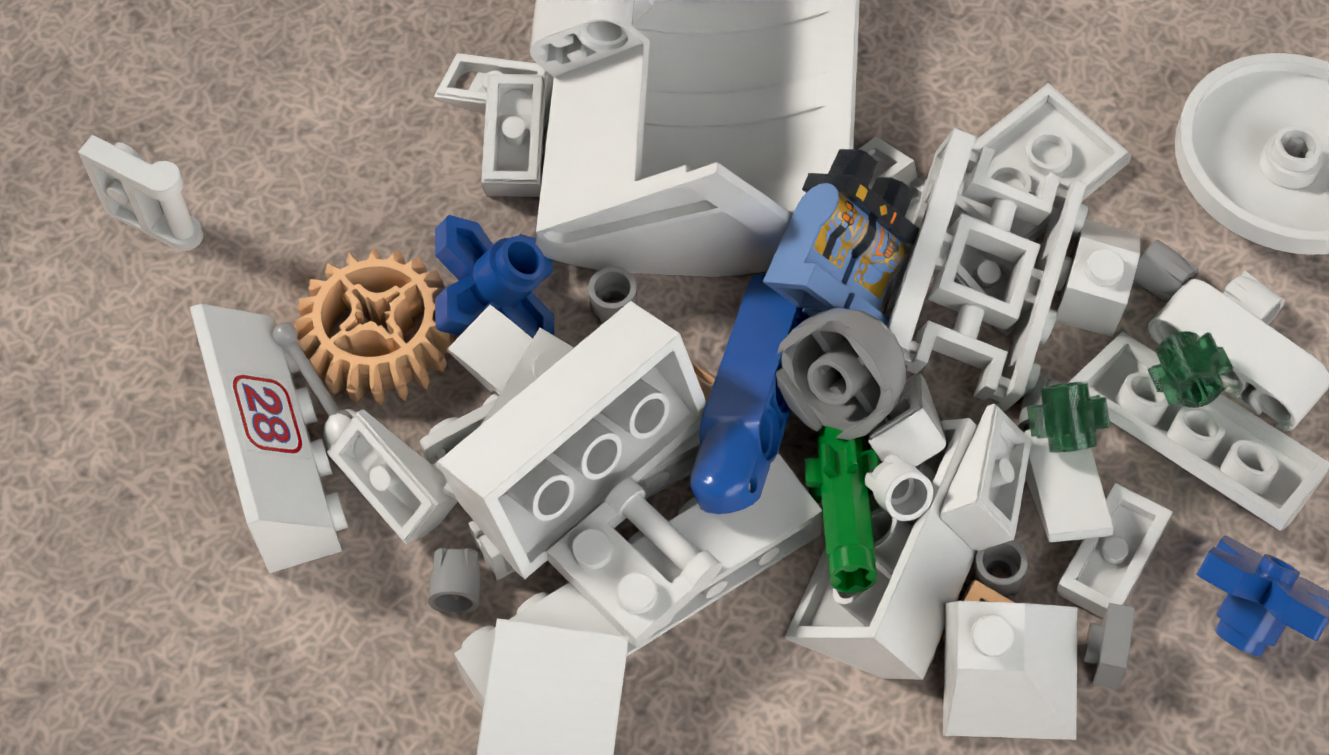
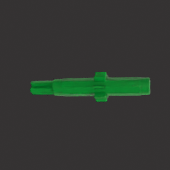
[804,426,879,593]

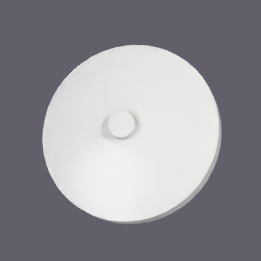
[1175,53,1329,255]

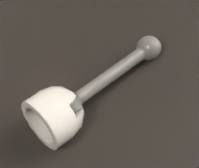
[273,322,357,450]

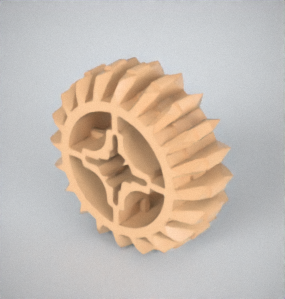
[294,247,456,406]

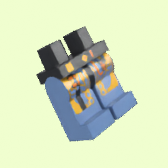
[763,149,920,325]

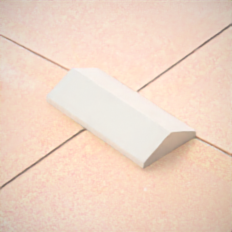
[1065,331,1329,531]

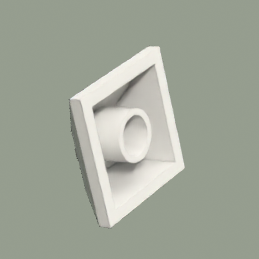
[943,601,1077,740]

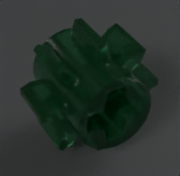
[1148,331,1233,408]
[1027,381,1111,453]

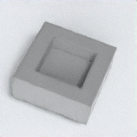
[1083,603,1135,690]

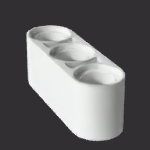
[1148,279,1329,431]

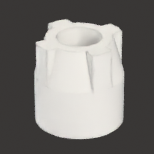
[1223,271,1285,325]
[865,455,933,521]

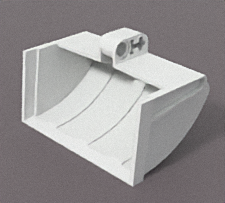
[530,0,860,277]

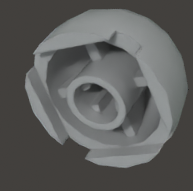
[776,308,906,440]

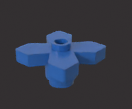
[435,215,554,338]
[1196,535,1329,656]

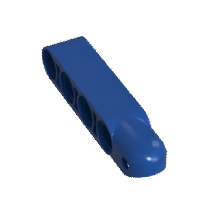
[690,273,810,514]

